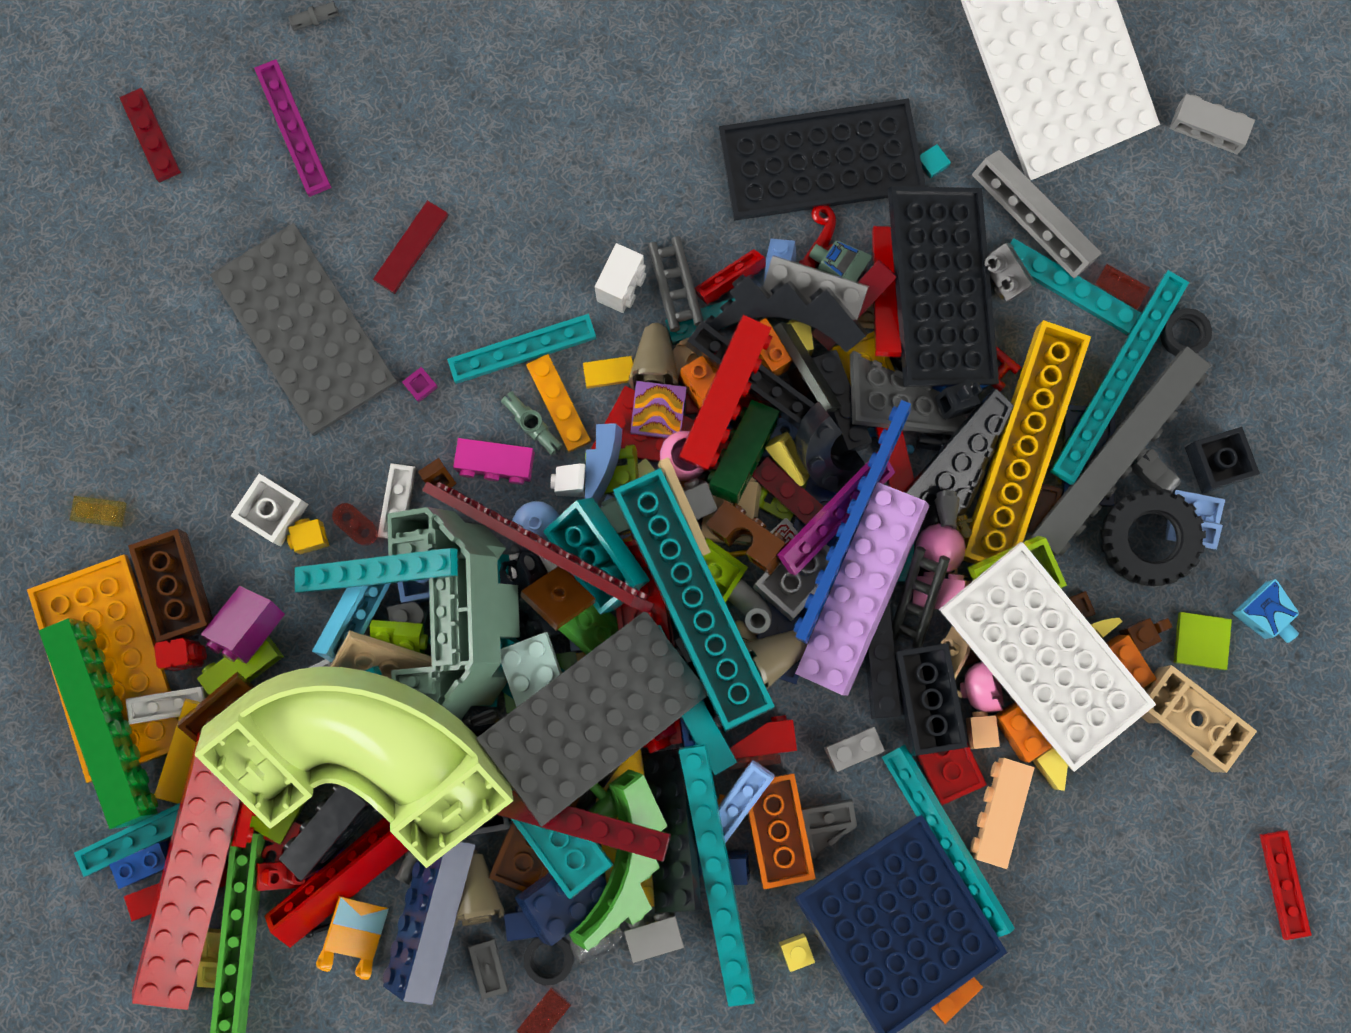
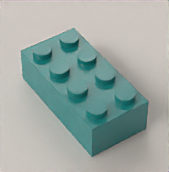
[543,497,650,615]

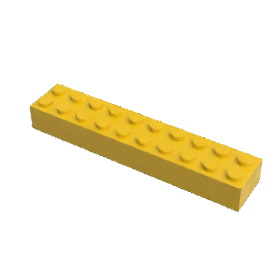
[963,320,1091,564]

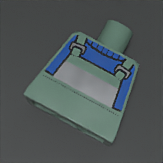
[809,241,872,282]

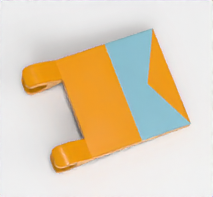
[316,896,389,980]

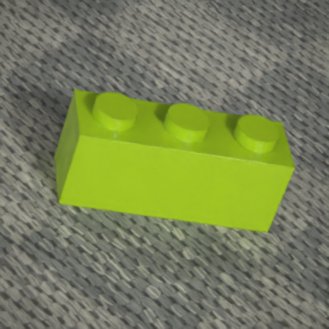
[197,636,284,695]

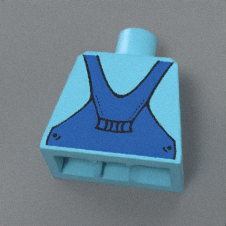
[1232,579,1299,643]

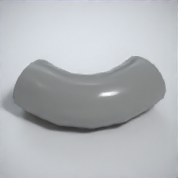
[727,579,772,633]

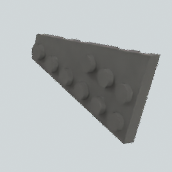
[850,351,977,435]

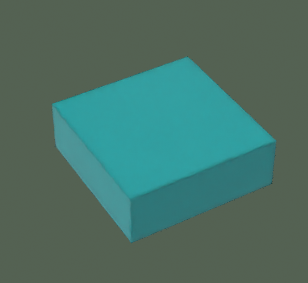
[920,144,951,179]

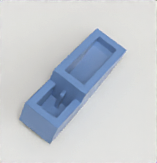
[585,423,623,503]

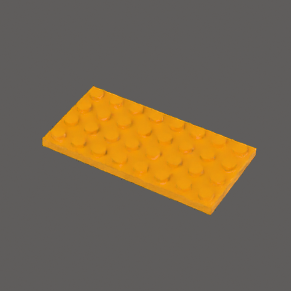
[27,554,179,783]

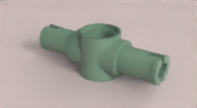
[501,391,563,456]

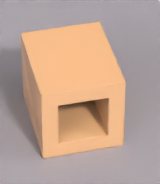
[966,711,1000,749]

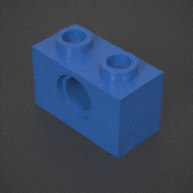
[109,840,170,889]

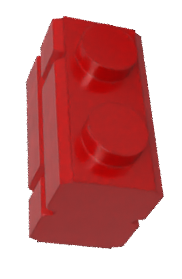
[154,638,207,671]

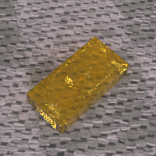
[69,496,127,528]

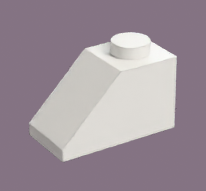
[551,464,586,497]

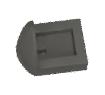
[387,602,427,625]

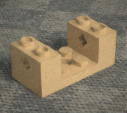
[1141,665,1257,773]

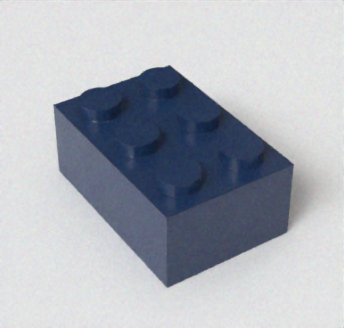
[515,872,607,946]

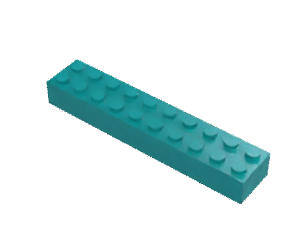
[613,468,775,731]

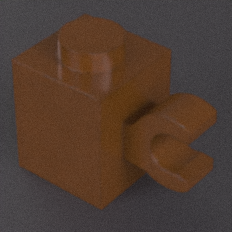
[1119,618,1173,652]

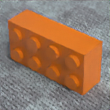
[748,773,816,889]

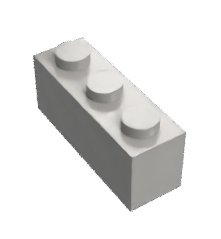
[1169,94,1255,154]

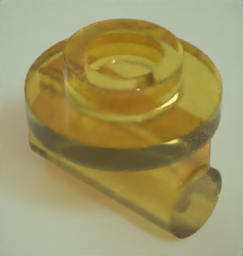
[956,514,974,539]

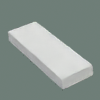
[377,463,416,539]
[125,686,207,725]

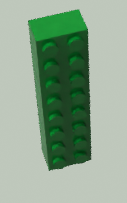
[38,618,158,829]

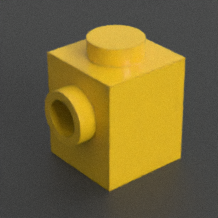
[287,518,329,555]

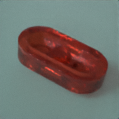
[332,503,378,546]

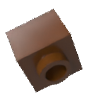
[418,458,457,488]

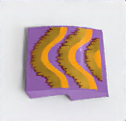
[631,381,686,438]

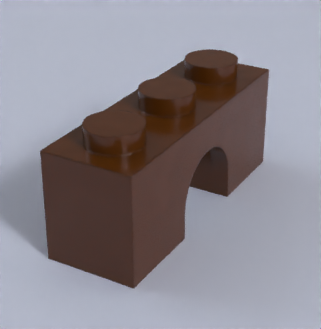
[706,501,787,575]

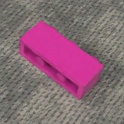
[453,438,535,485]

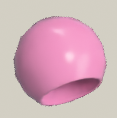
[660,431,705,481]
[915,523,966,573]

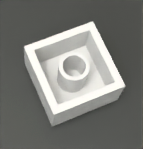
[595,243,646,313]
[231,474,309,547]

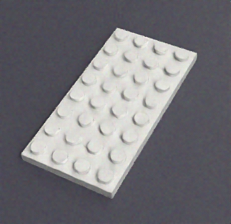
[939,542,1156,772]

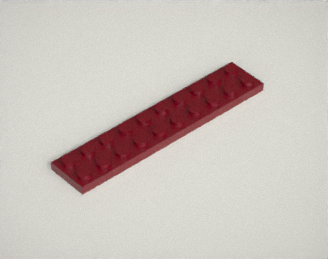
[422,482,653,613]

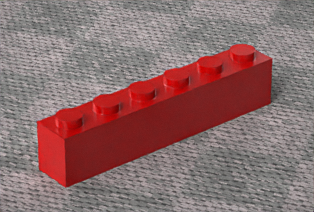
[678,315,773,471]
[264,817,408,948]

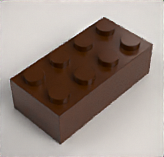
[128,529,213,642]

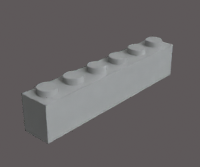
[972,150,1102,278]

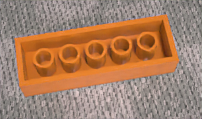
[995,635,1156,763]

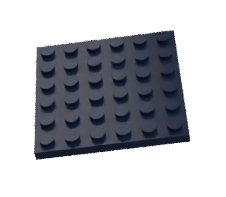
[794,814,1007,1033]

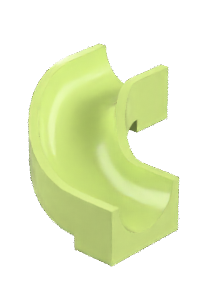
[194,667,513,868]

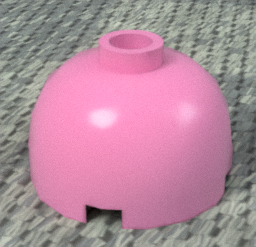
[960,661,1004,712]

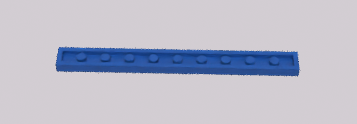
[794,400,911,644]

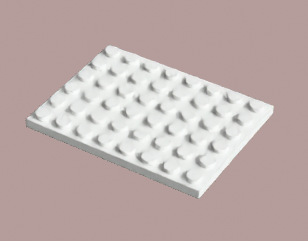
[961,0,1160,181]

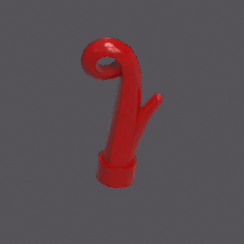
[798,205,836,269]

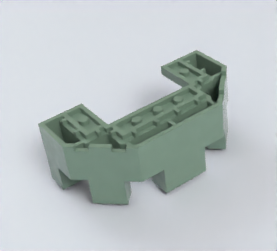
[387,507,520,720]

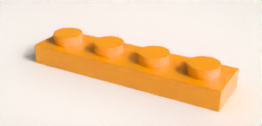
[526,354,591,453]

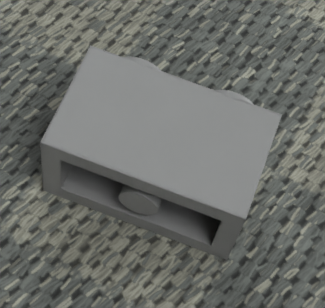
[824,727,885,772]
[624,912,684,963]

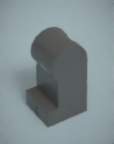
[1131,448,1181,493]

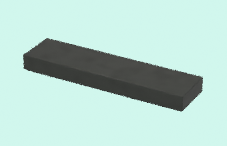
[774,322,841,412]

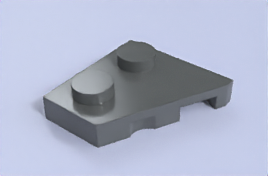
[801,799,857,859]

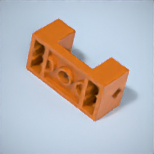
[679,318,793,410]

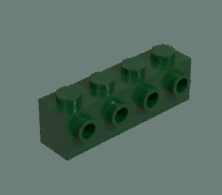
[707,400,780,504]

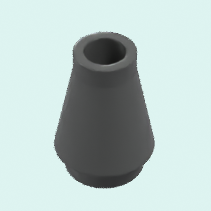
[934,490,960,529]

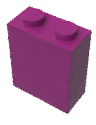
[201,586,285,664]

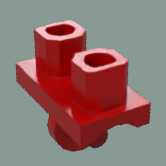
[255,861,305,891]

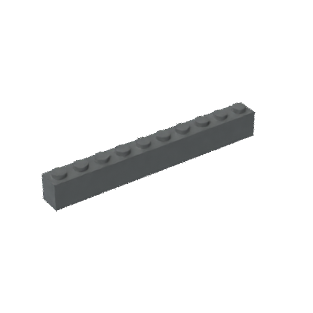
[1027,346,1211,556]

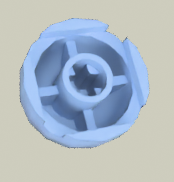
[512,501,559,549]

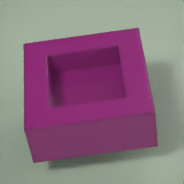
[402,367,438,403]

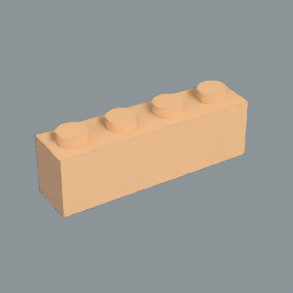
[970,758,1035,869]

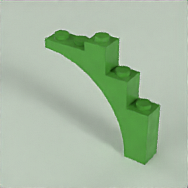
[569,769,667,951]

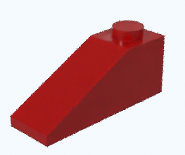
[729,715,797,758]

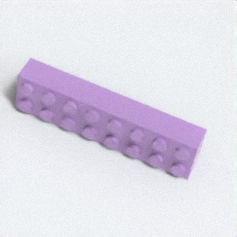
[795,482,930,696]

